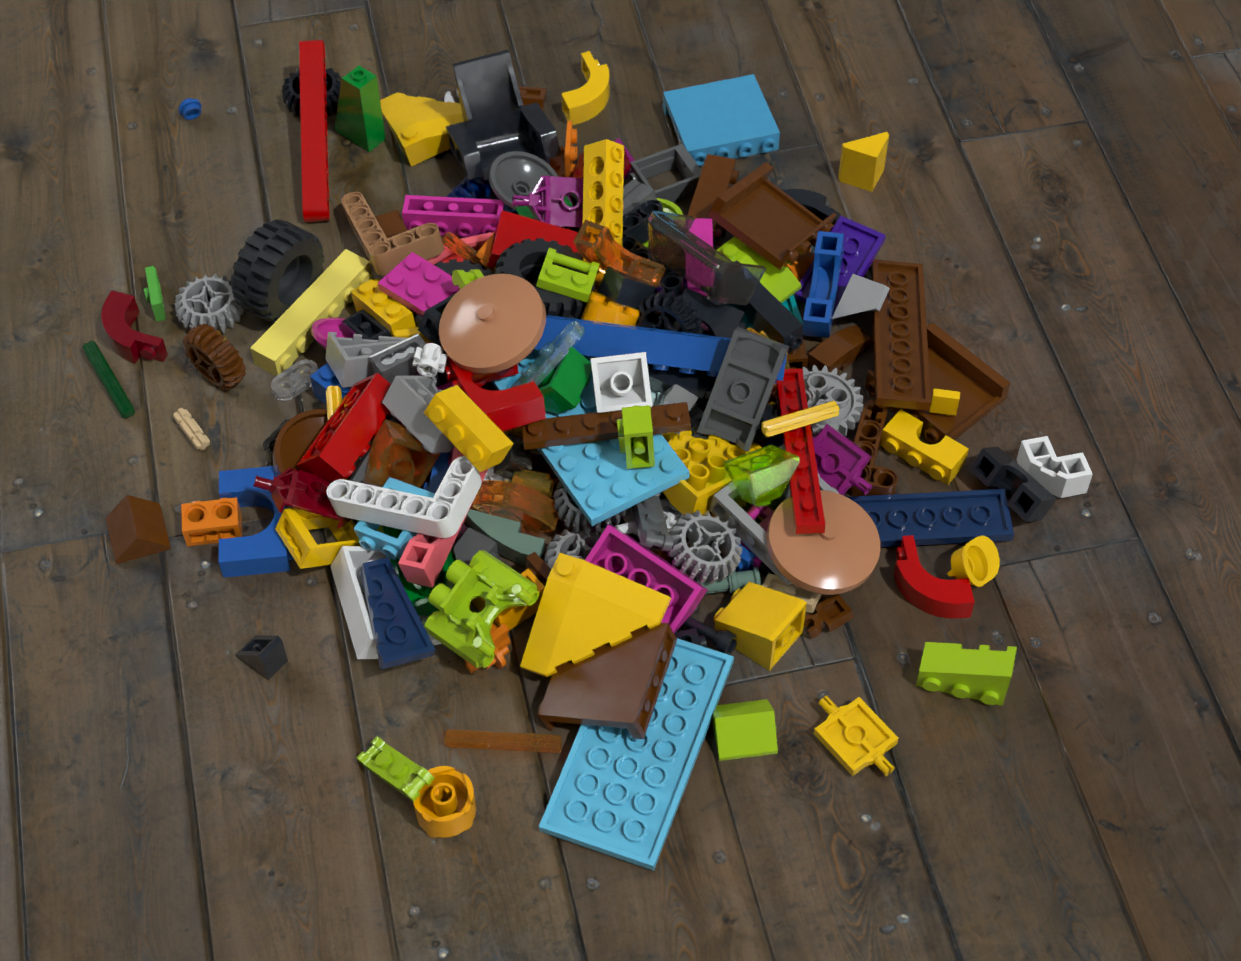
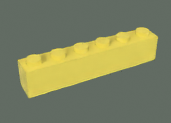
[250,249,373,377]

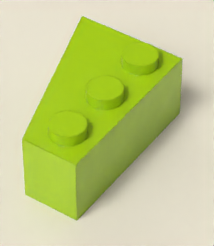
[916,642,1017,706]

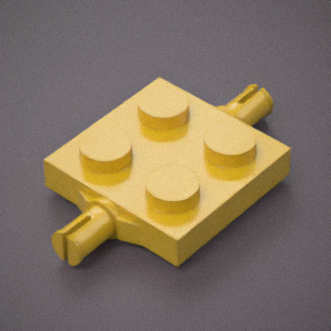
[814,696,899,776]

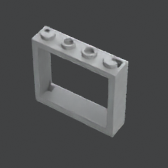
[709,444,839,586]

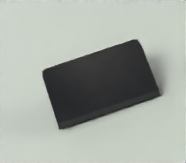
[342,309,392,340]

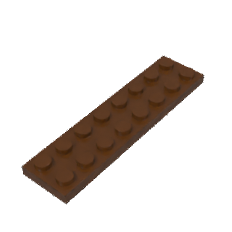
[871,259,931,411]

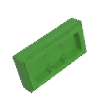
[144,266,166,322]

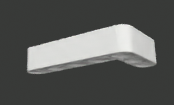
[326,456,482,538]

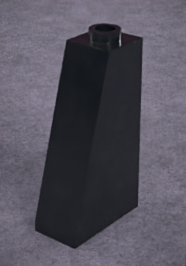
[718,260,803,354]

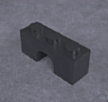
[968,447,1057,522]

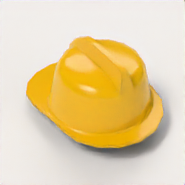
[947,535,1000,587]

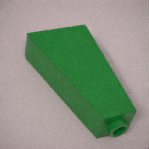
[335,65,386,152]

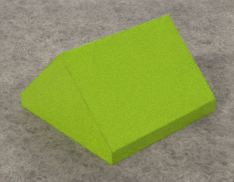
[711,699,778,761]

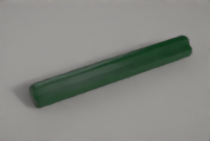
[82,341,135,419]

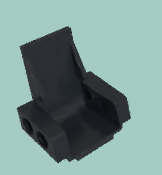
[446,50,561,184]

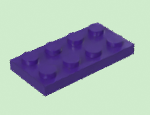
[793,216,886,318]

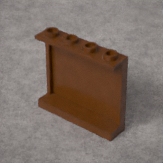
[708,162,837,270]
[865,322,1010,444]
[538,623,677,739]

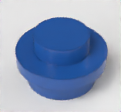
[178,98,202,120]

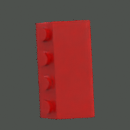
[296,373,391,482]

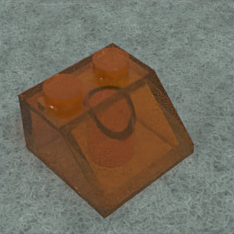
[365,419,440,488]

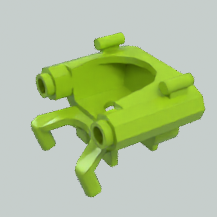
[424,550,539,668]

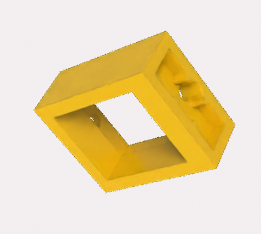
[275,508,362,569]

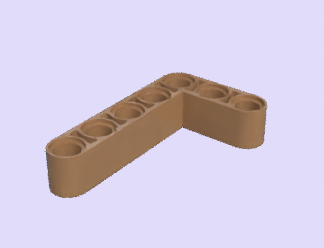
[341,192,445,276]

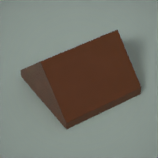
[106,495,171,564]

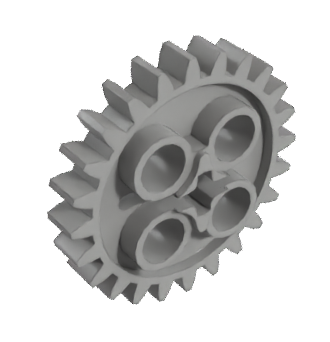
[776,365,863,438]

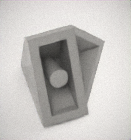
[832,274,890,319]

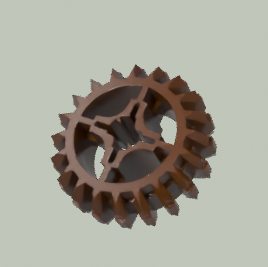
[182,324,246,391]

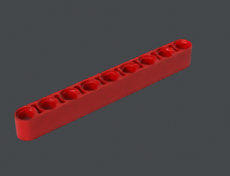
[299,40,330,222]

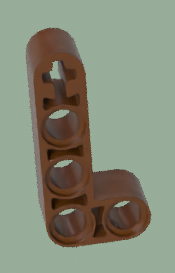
[846,399,898,496]

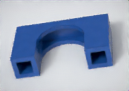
[219,466,294,578]

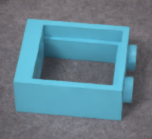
[354,477,435,560]

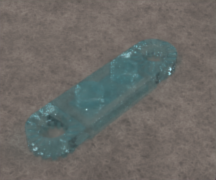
[510,321,585,388]

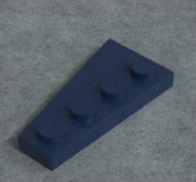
[360,557,436,670]

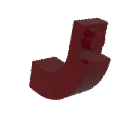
[101,290,168,364]

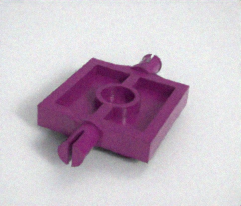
[813,424,872,496]

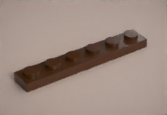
[522,402,691,450]

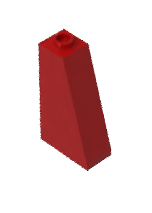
[487,210,582,267]

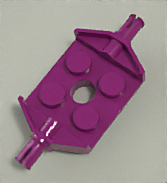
[512,176,624,228]

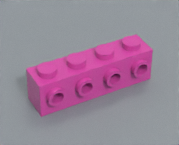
[402,195,505,237]

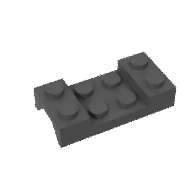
[697,327,789,452]

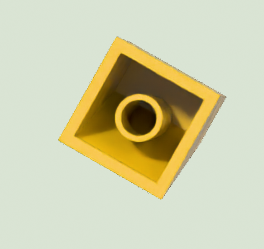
[713,582,807,671]

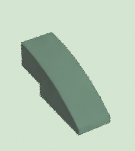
[466,509,545,566]

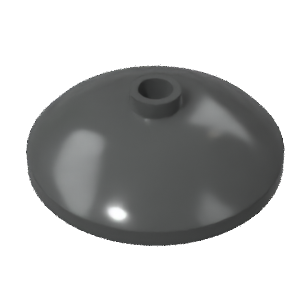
[489,151,558,210]

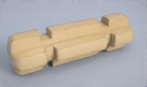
[173,408,210,451]

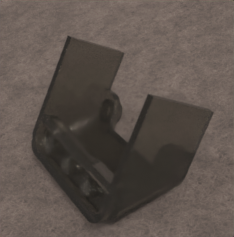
[648,211,766,305]

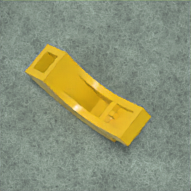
[561,51,610,125]

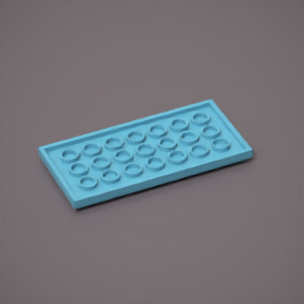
[491,349,690,526]
[539,638,734,871]

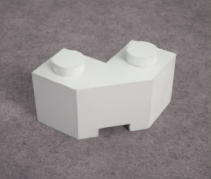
[1017,436,1093,498]

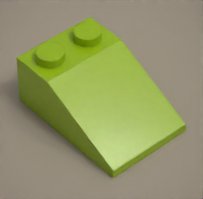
[713,237,802,303]

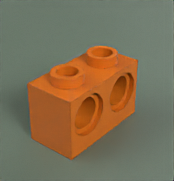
[181,497,242,547]

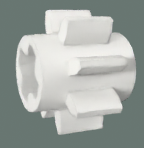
[412,343,448,377]

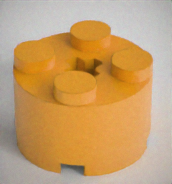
[581,291,641,326]
[413,766,476,838]

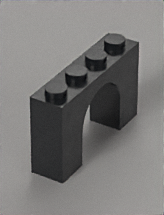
[647,288,746,409]

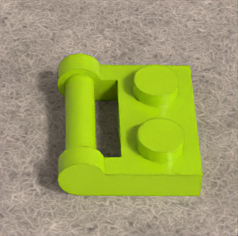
[536,248,600,302]

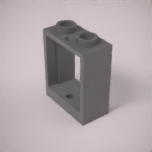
[628,144,702,203]

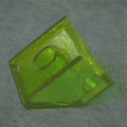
[723,445,800,507]

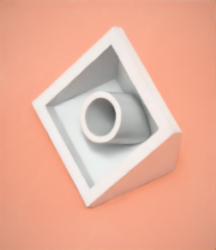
[591,352,652,414]

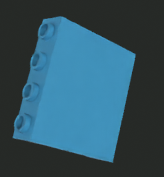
[663,74,780,166]

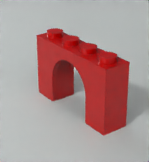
[444,356,546,431]

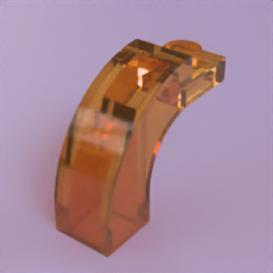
[573,220,666,287]
[470,480,558,534]

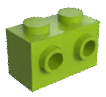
[617,405,655,469]

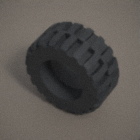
[231,219,324,323]
[494,238,595,319]

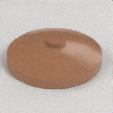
[439,274,546,373]
[766,490,880,595]

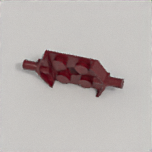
[253,467,352,529]

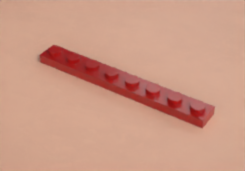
[776,368,825,534]

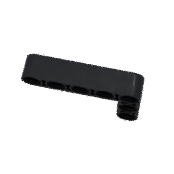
[622,200,685,297]

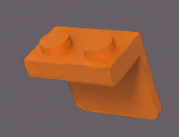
[550,121,578,177]

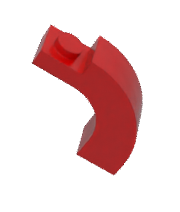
[893,535,975,619]

